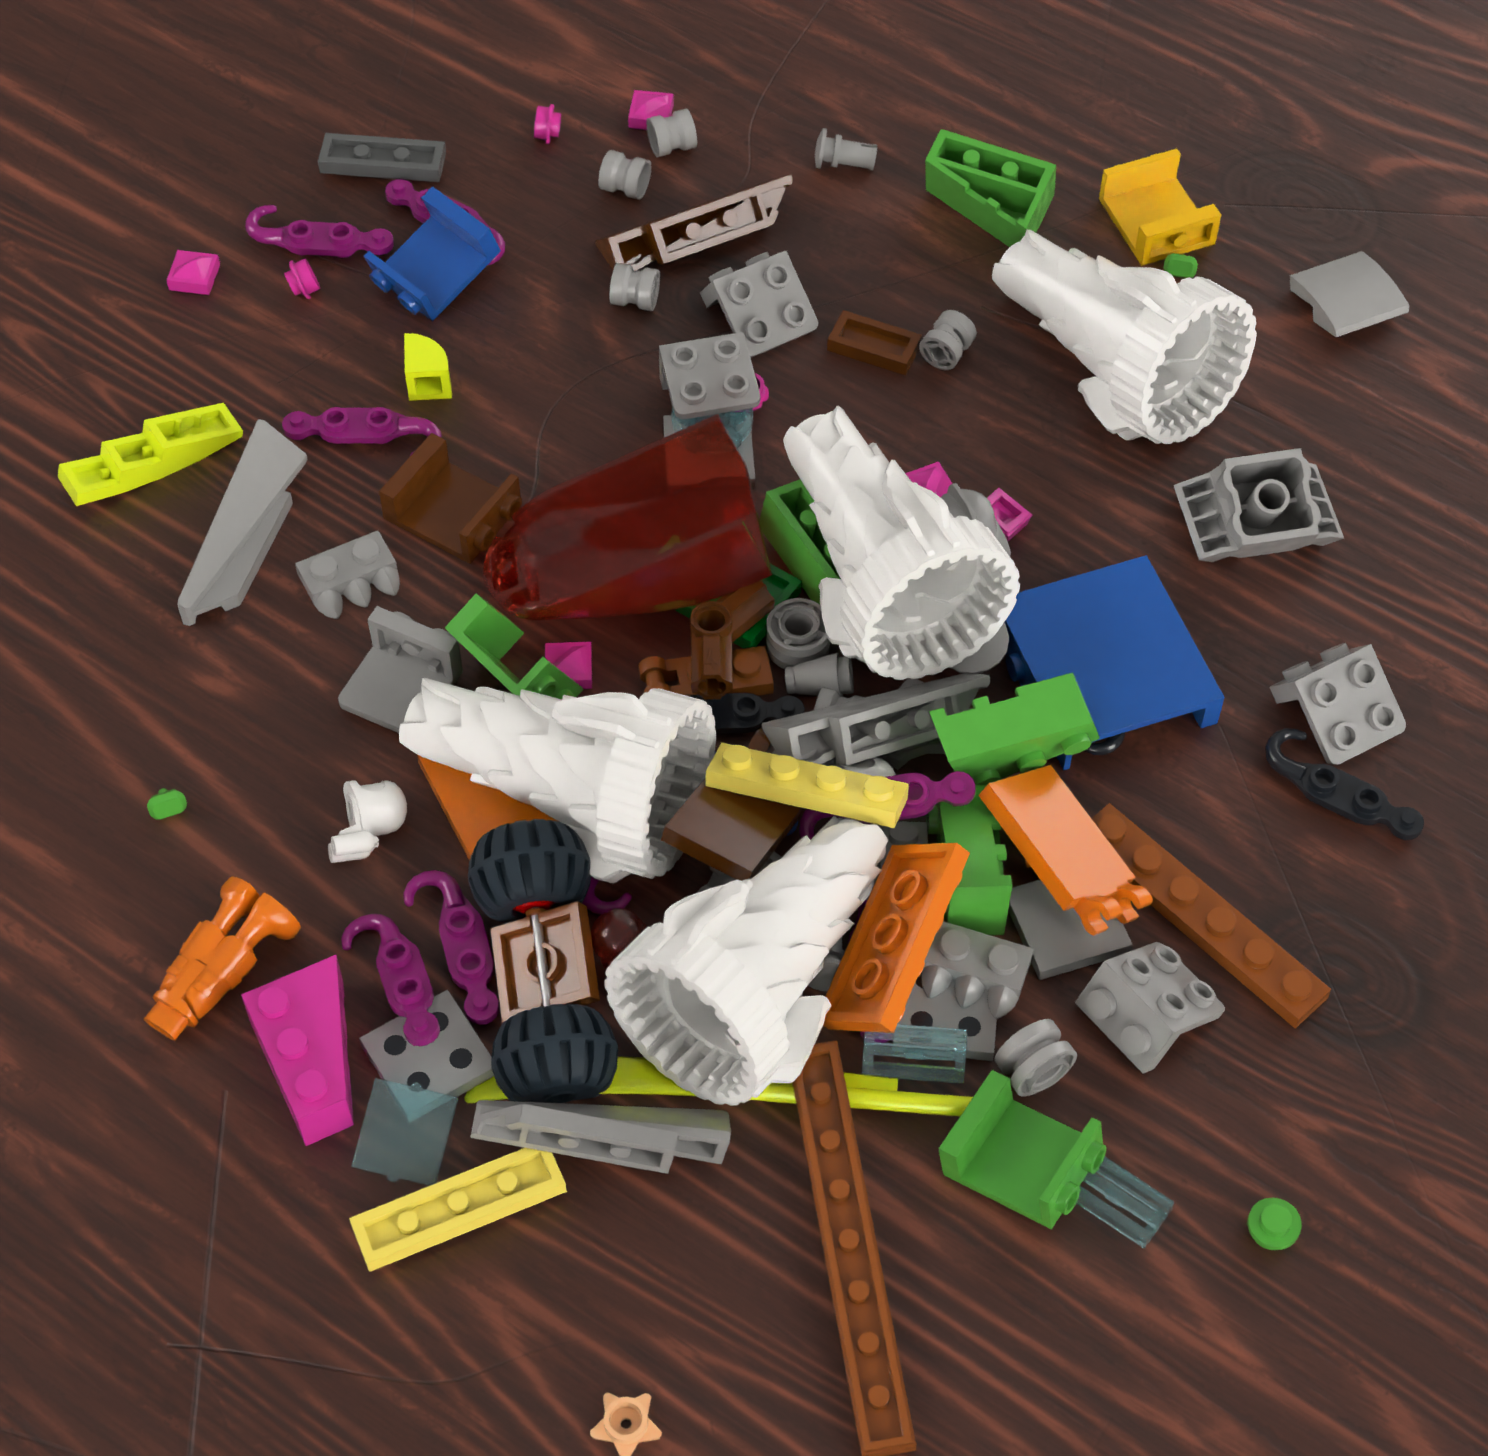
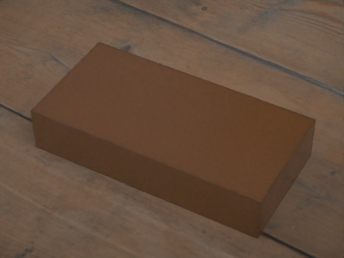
[827,310,922,376]

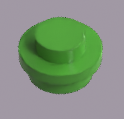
[1247,1198,1302,1250]

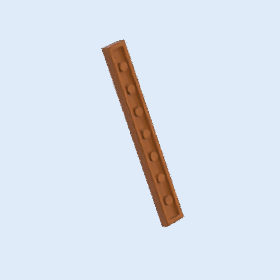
[792,1040,916,1456]

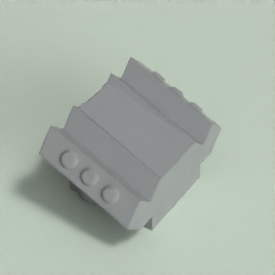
[1173,448,1345,562]

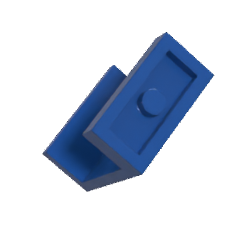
[363,186,501,321]

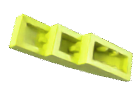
[58,403,243,506]

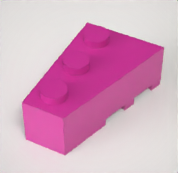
[241,955,354,1146]

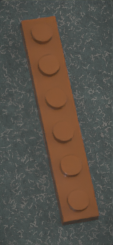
[1091,803,1331,1029]

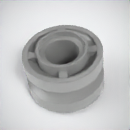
[766,598,830,669]
[995,1019,1077,1097]

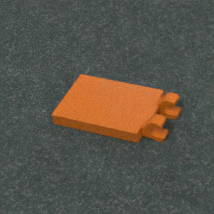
[417,754,560,861]
[978,765,1153,936]

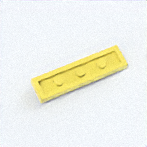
[706,742,909,828]
[349,1148,567,1272]

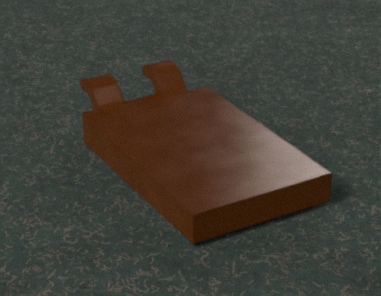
[661,728,806,881]

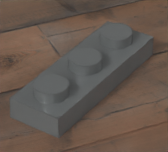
[318,133,446,182]

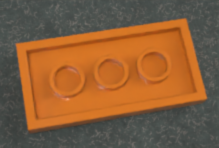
[823,843,970,1033]

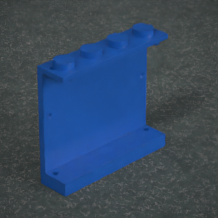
[1004,555,1225,770]

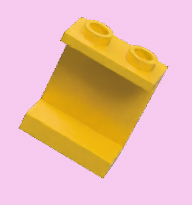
[1099,149,1221,266]

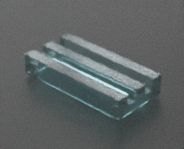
[862,1024,967,1084]
[1076,1157,1175,1249]

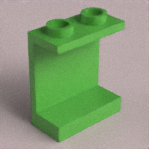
[445,593,584,699]
[938,1070,1106,1230]

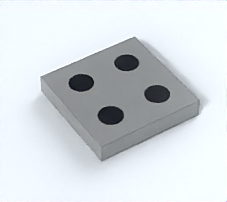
[892,972,997,1061]
[359,989,494,1124]

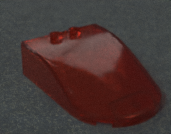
[483,414,772,620]

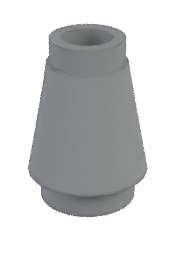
[785,653,854,697]

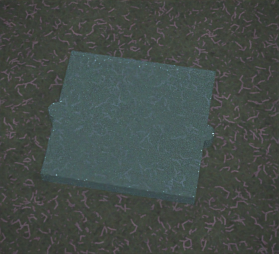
[351,1078,458,1186]

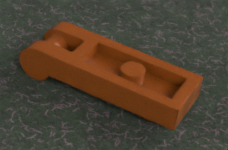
[638,646,774,696]

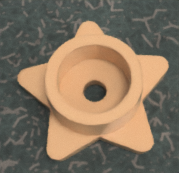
[590,1393,662,1456]

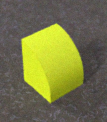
[404,333,452,401]

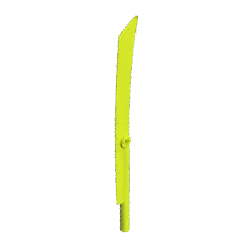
[464,1056,973,1117]

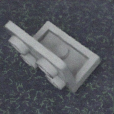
[700,250,818,358]
[659,332,760,419]
[338,606,463,733]
[1269,643,1406,765]
[1075,942,1225,1074]

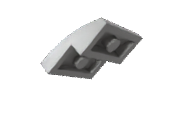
[1290,251,1409,337]

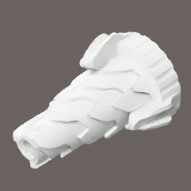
[992,229,1257,444]
[783,405,1020,680]
[399,678,716,884]
[604,816,888,1106]

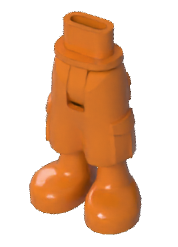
[144,877,301,1041]

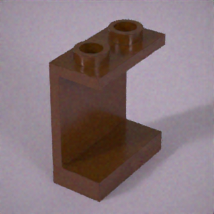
[379,433,522,564]

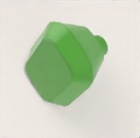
[1164,253,1198,279]
[147,788,187,820]

